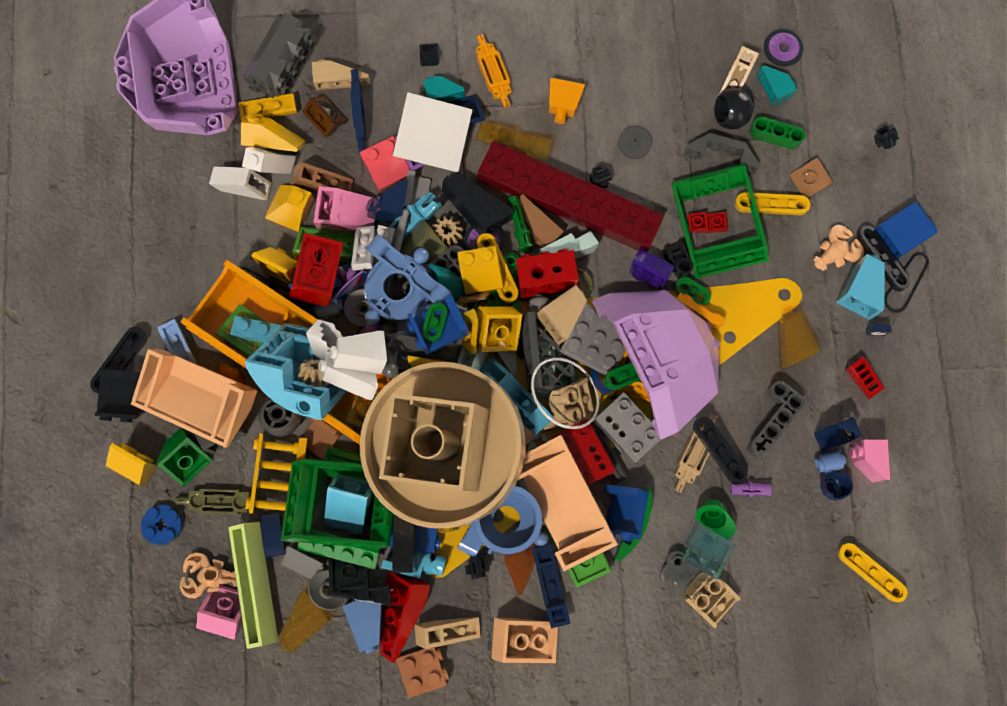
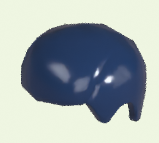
[820,471,853,501]

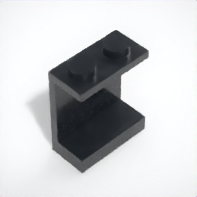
[95,369,141,423]

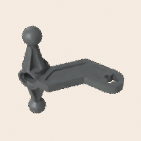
[382,321,463,379]

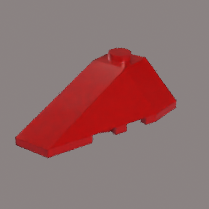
[380,571,430,663]

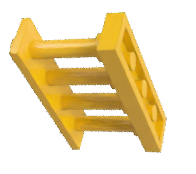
[245,433,307,514]

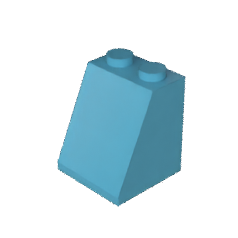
[836,254,885,320]
[324,474,374,534]

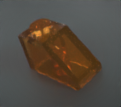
[503,549,535,596]

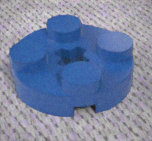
[141,505,183,545]

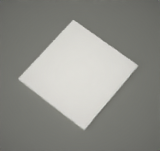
[393,92,472,172]

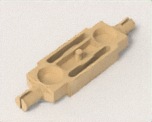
[674,413,718,493]

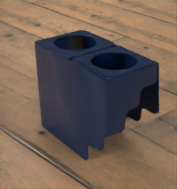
[814,417,862,451]

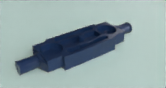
[350,69,367,152]

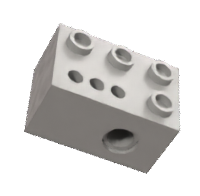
[592,392,660,464]

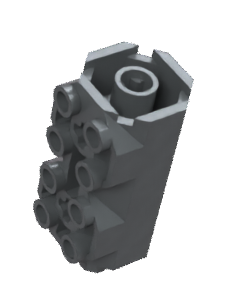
[243,13,315,98]

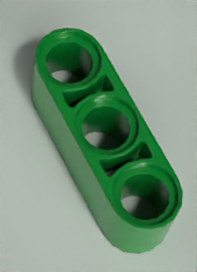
[749,117,806,150]

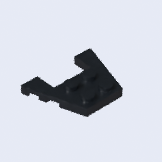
[328,536,392,606]

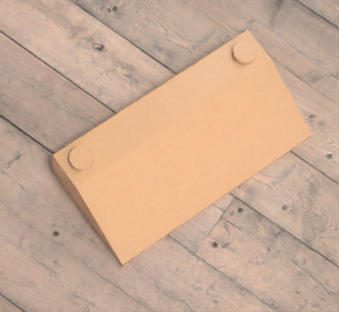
[131,349,257,448]
[518,435,618,571]

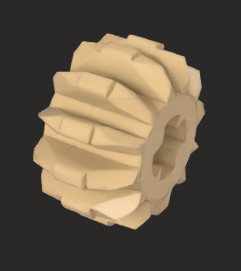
[432,216,463,248]
[297,359,329,388]

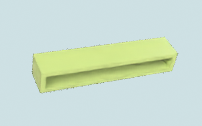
[228,522,278,649]

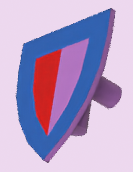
[332,266,368,301]

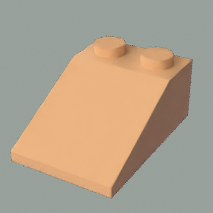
[491,618,558,663]

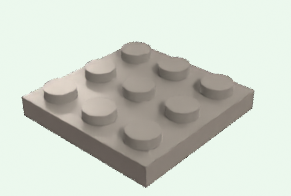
[560,304,626,375]

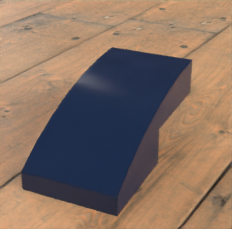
[259,512,286,558]

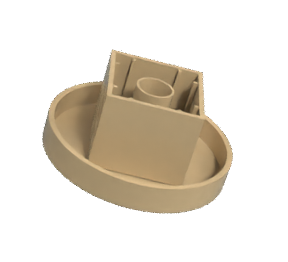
[360,362,526,528]

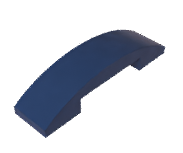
[532,544,571,629]

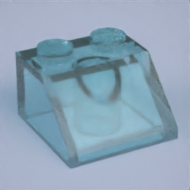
[681,524,736,580]

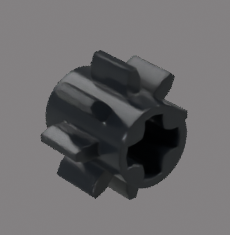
[874,126,899,149]
[589,165,612,189]
[465,557,489,579]

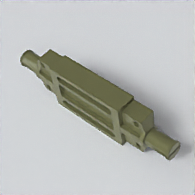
[175,489,264,514]

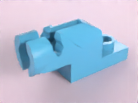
[389,192,442,242]
[381,551,447,579]

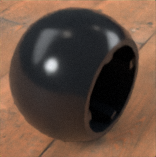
[714,88,754,130]

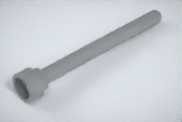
[384,209,409,299]

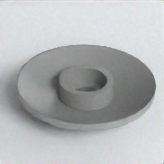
[344,289,381,327]
[308,570,345,610]

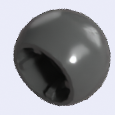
[258,398,302,437]

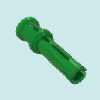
[507,196,535,253]

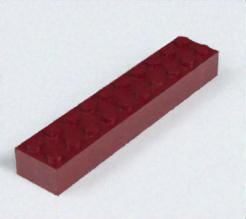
[477,141,664,251]

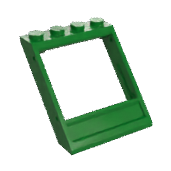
[671,164,769,279]
[298,446,382,569]
[281,459,393,549]

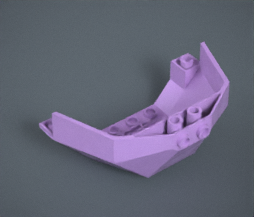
[114,0,239,135]
[592,290,720,440]

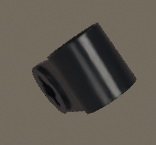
[663,241,693,279]

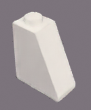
[242,147,296,174]
[209,166,272,200]
[330,331,387,374]
[318,351,378,400]

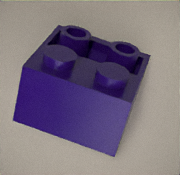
[629,249,675,290]

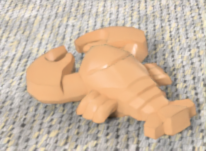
[813,225,864,271]
[180,553,237,599]

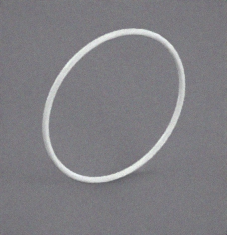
[531,357,600,429]

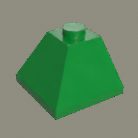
[156,428,213,487]

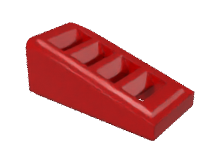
[845,357,884,400]

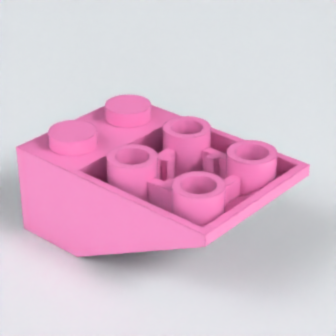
[314,186,375,233]

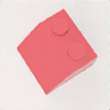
[360,136,410,191]

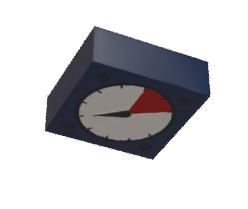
[866,324,891,336]

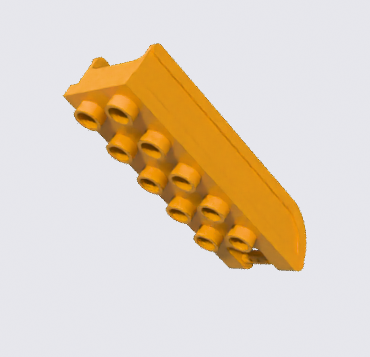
[180,260,399,445]

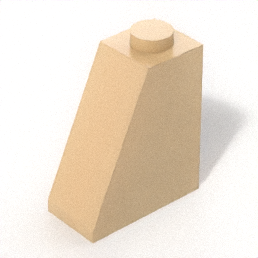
[536,285,587,345]

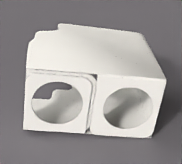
[306,319,342,360]

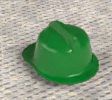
[695,498,736,539]

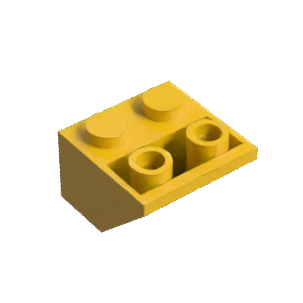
[106,442,158,486]

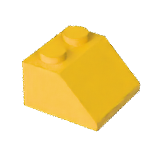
[457,246,504,295]
[476,307,522,352]

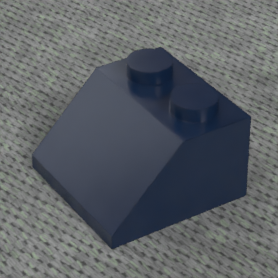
[366,179,408,223]

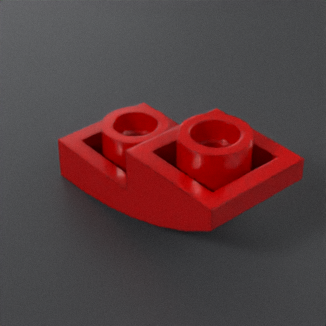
[688,212,728,233]

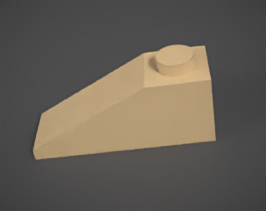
[718,46,759,96]
[312,59,370,90]
[415,617,481,649]

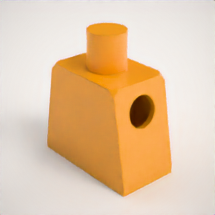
[549,78,585,124]

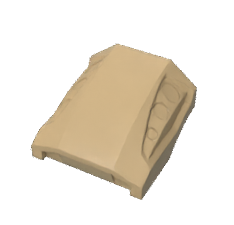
[548,378,595,428]
[683,569,741,628]

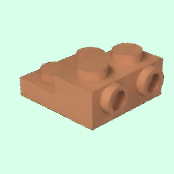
[396,647,449,698]

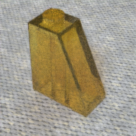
[778,310,821,370]
[278,589,332,654]

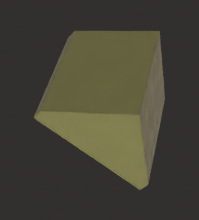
[400,220,448,267]

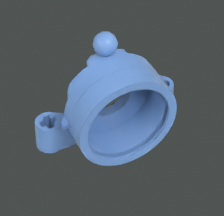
[365,234,452,325]
[457,485,549,558]

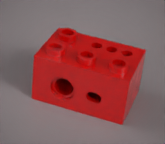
[289,233,343,307]
[516,249,579,299]
[551,418,616,486]

